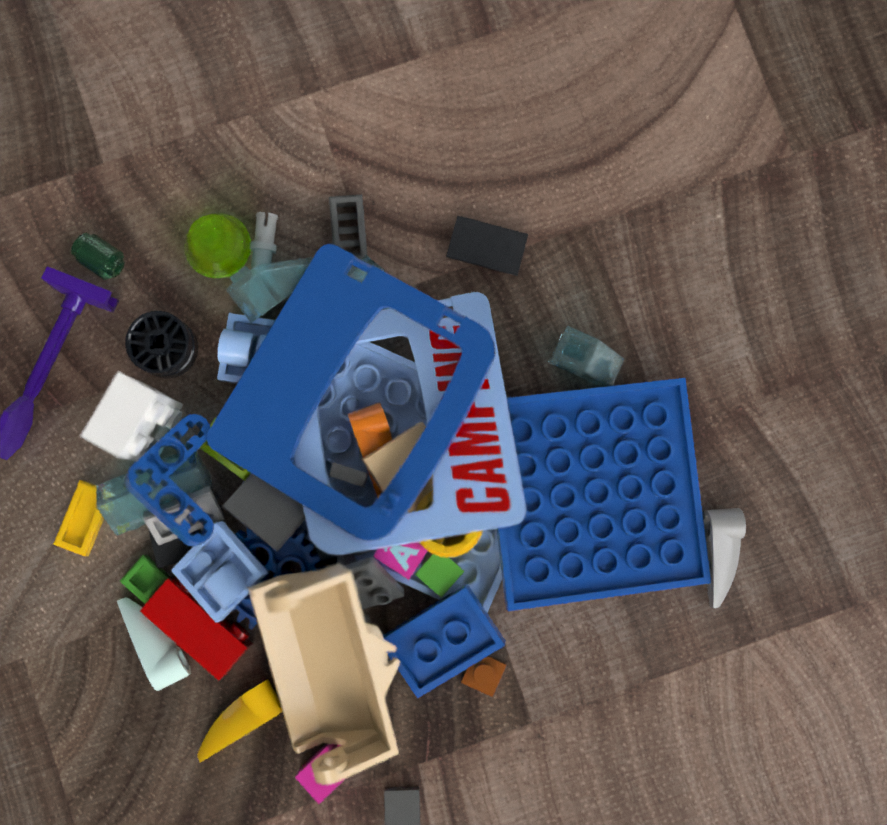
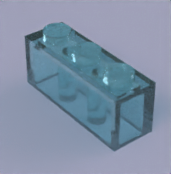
[96,449,214,536]

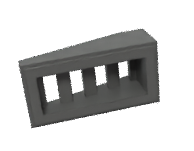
[329,194,368,262]

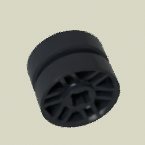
[125,311,198,379]

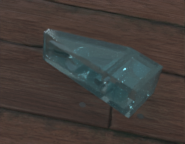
[226,257,313,323]

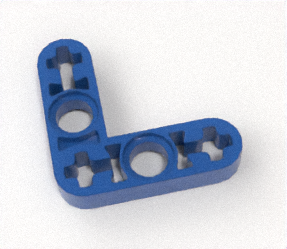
[125,414,214,546]

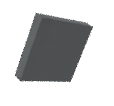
[223,473,306,552]

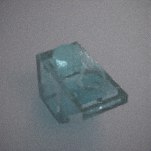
[549,326,624,387]

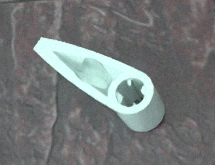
[117,597,191,691]

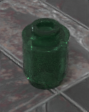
[71,233,125,280]

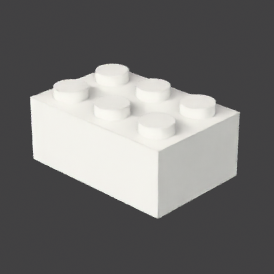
[81,372,183,461]

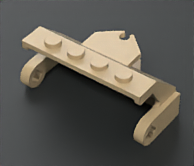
[248,563,400,785]

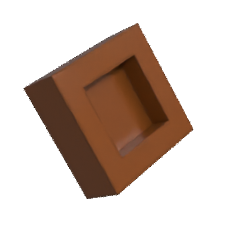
[461,656,506,697]

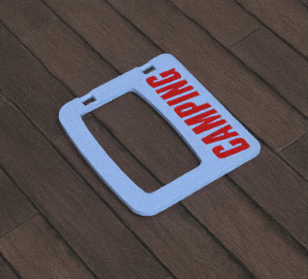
[294,292,526,555]

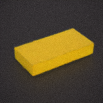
[53,480,115,557]

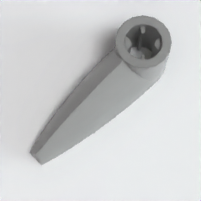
[703,508,746,609]

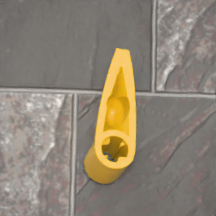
[197,679,283,762]

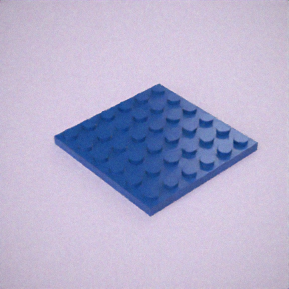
[496,378,711,611]

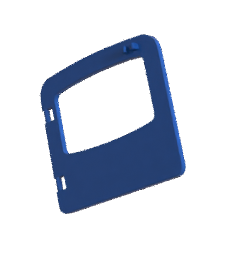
[207,244,495,541]

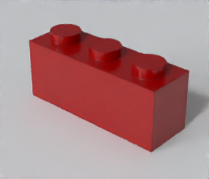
[140,577,253,681]

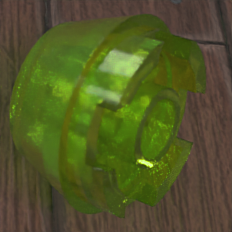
[184,213,251,278]

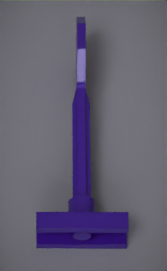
[0,266,119,460]

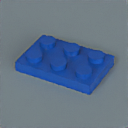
[382,583,506,698]

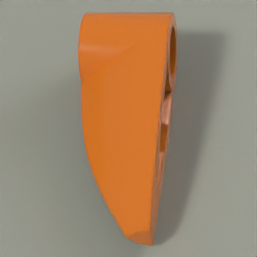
[347,402,392,498]

